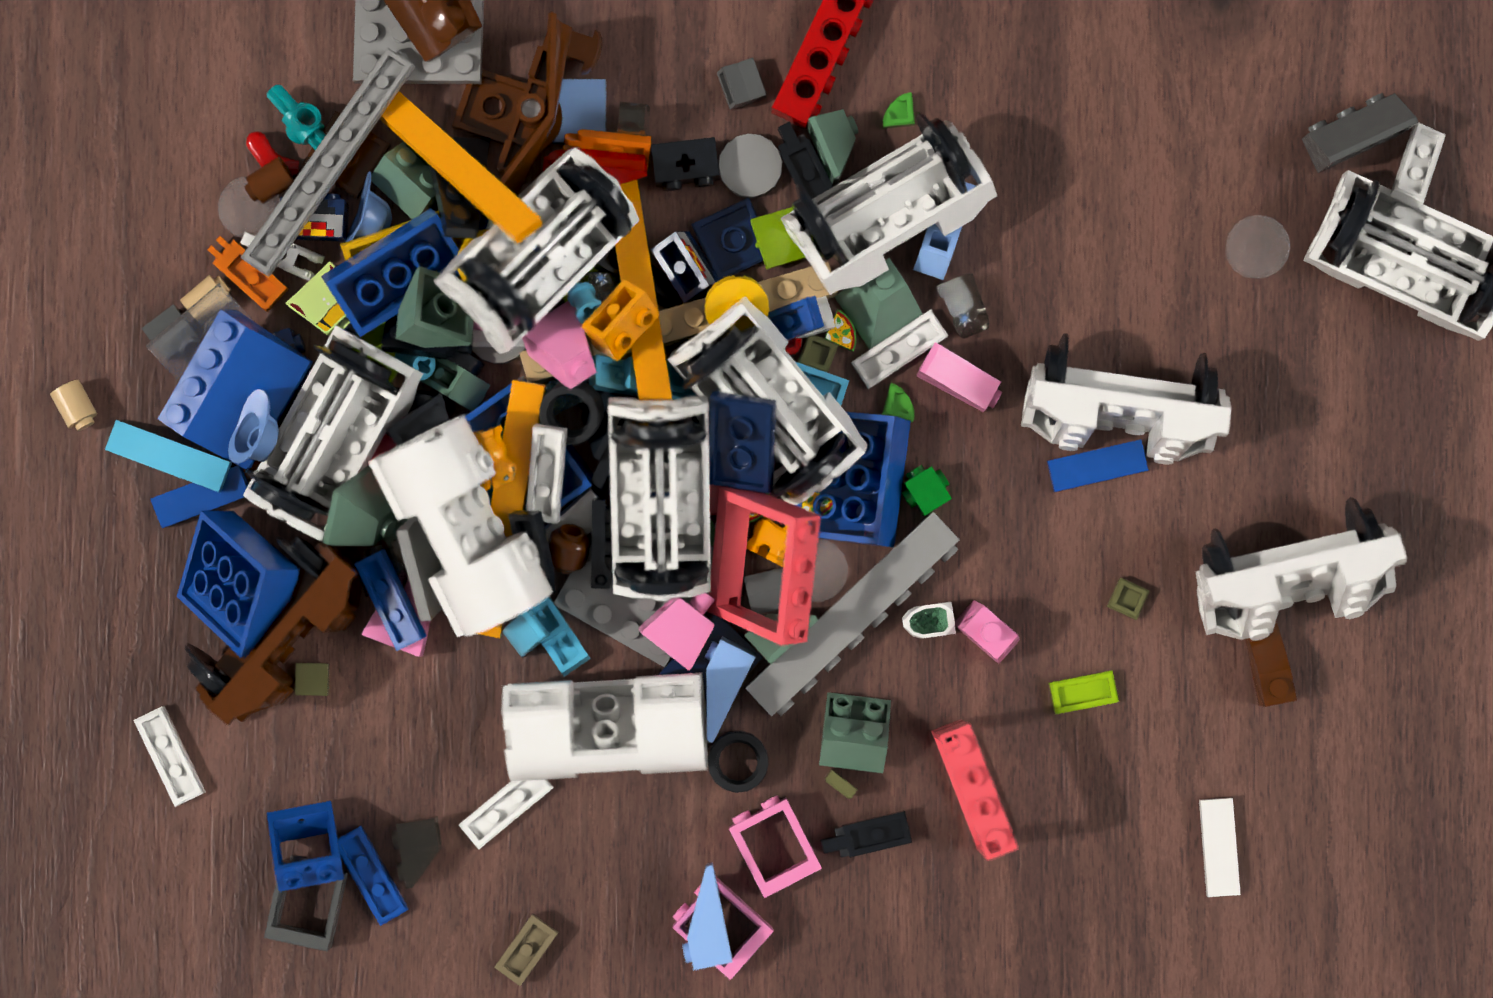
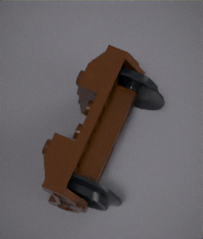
[184,536,363,725]

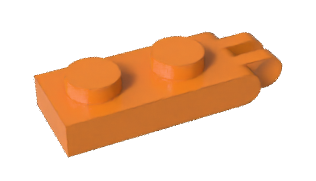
[563,129,651,170]
[207,236,289,313]

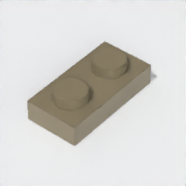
[494,914,559,986]

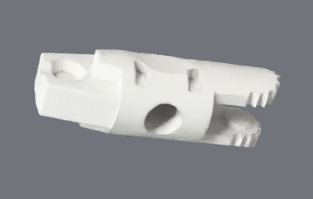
[240,232,325,281]

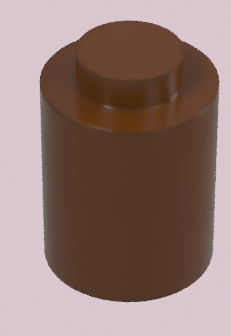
[244,156,295,204]

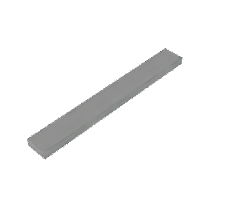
[241,47,415,277]

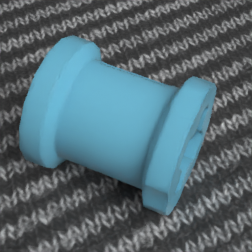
[567,282,602,324]
[395,353,436,381]

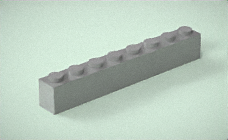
[745,512,960,717]

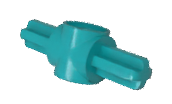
[266,84,326,150]

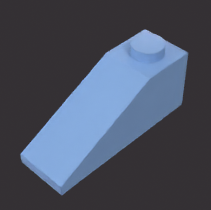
[913,182,976,280]
[704,636,756,743]
[682,863,732,970]

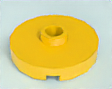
[704,275,769,330]

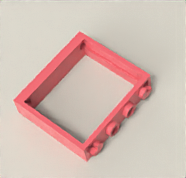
[707,487,821,646]
[931,719,1018,861]

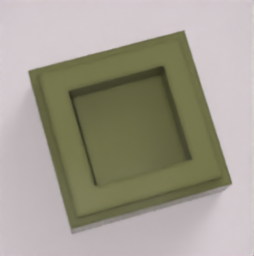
[798,335,839,373]
[1106,578,1150,620]
[295,663,329,696]
[824,769,858,799]

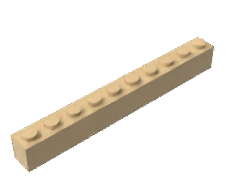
[519,262,837,384]

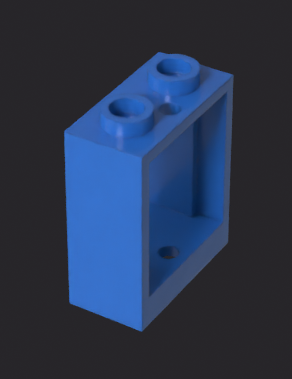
[267,801,344,892]

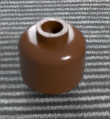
[548,524,591,574]

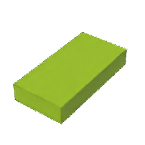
[1049,670,1119,714]

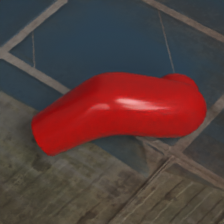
[246,131,299,176]

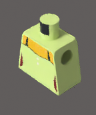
[286,262,359,337]

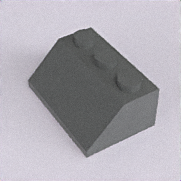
[1302,93,1419,173]

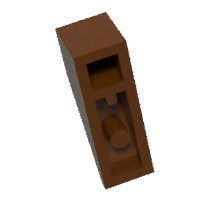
[1245,620,1297,707]

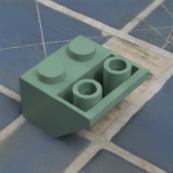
[371,141,438,219]
[819,692,891,773]

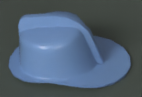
[346,171,392,242]
[228,389,279,464]

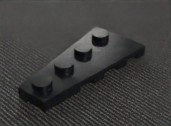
[429,137,490,239]

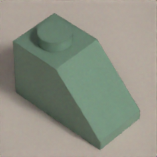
[420,358,490,411]

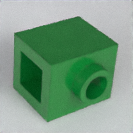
[901,465,952,516]

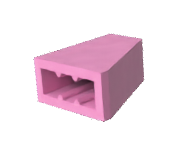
[522,301,597,389]
[916,342,1002,412]

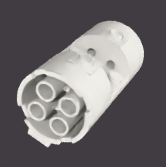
[368,415,553,637]
[502,673,708,781]

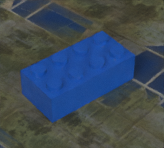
[321,208,460,337]

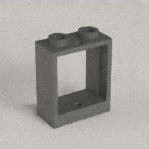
[264,855,348,951]

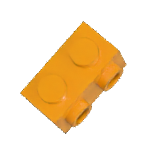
[581,279,660,361]

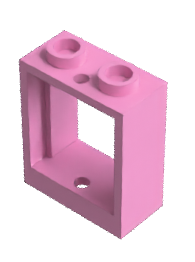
[729,795,822,898]
[672,877,774,980]

